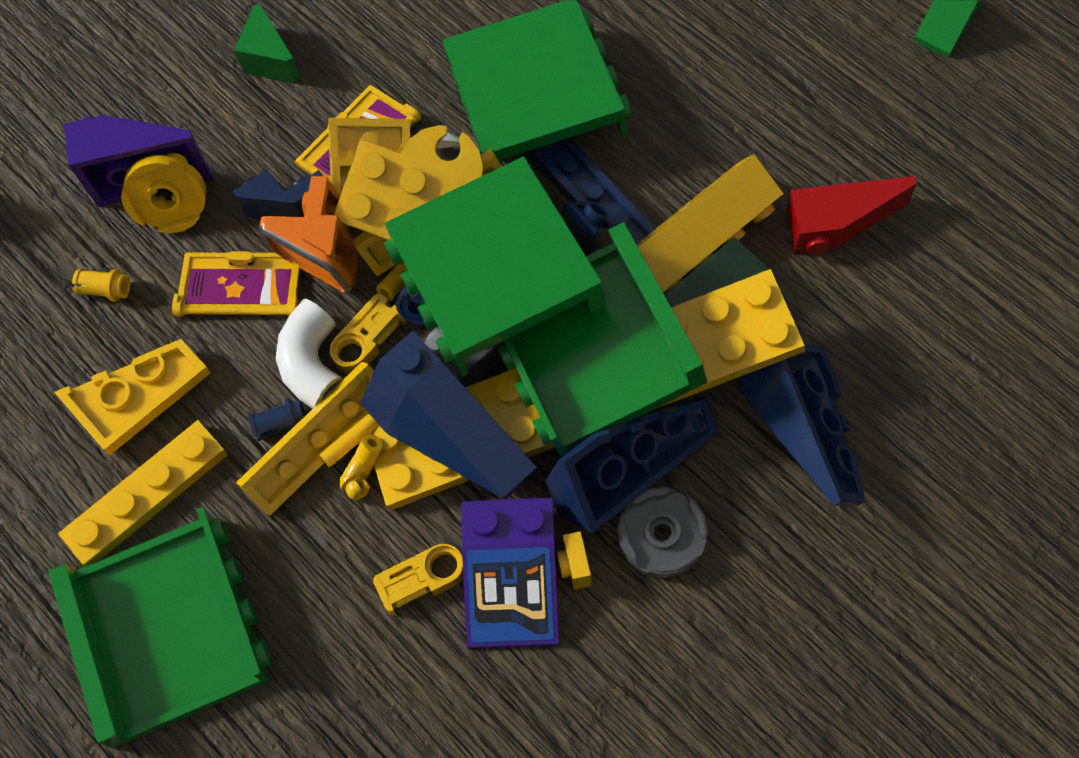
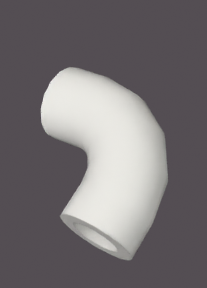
[276,299,342,409]

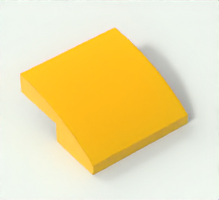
[328,118,410,196]

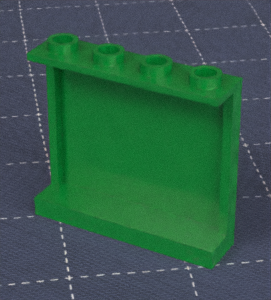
[442,0,632,166]
[384,156,606,377]
[498,222,708,456]
[48,507,273,749]

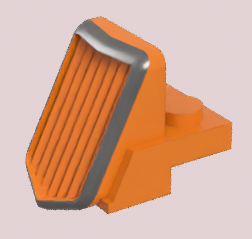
[259,176,361,293]

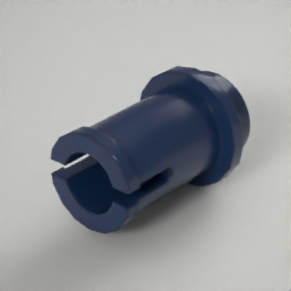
[249,398,306,441]

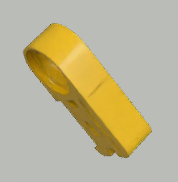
[330,294,406,374]
[373,544,463,616]

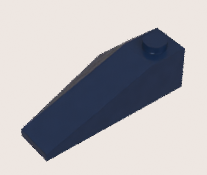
[360,331,538,500]
[739,344,866,506]
[545,396,719,534]

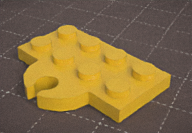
[334,125,484,240]

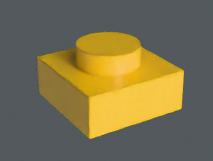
[556,531,591,590]

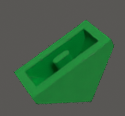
[914,0,985,58]
[234,3,301,84]

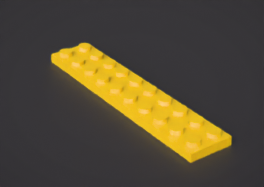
[371,269,805,510]

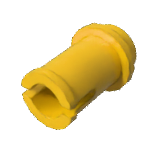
[72,269,130,302]

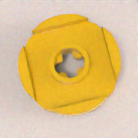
[121,153,207,233]

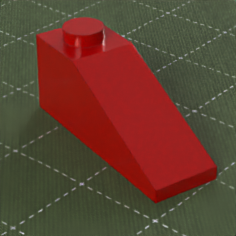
[786,176,917,255]

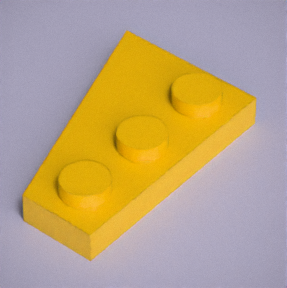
[55,339,211,456]

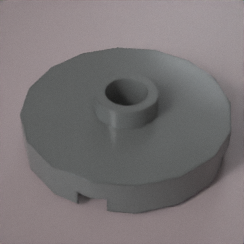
[617,487,708,578]

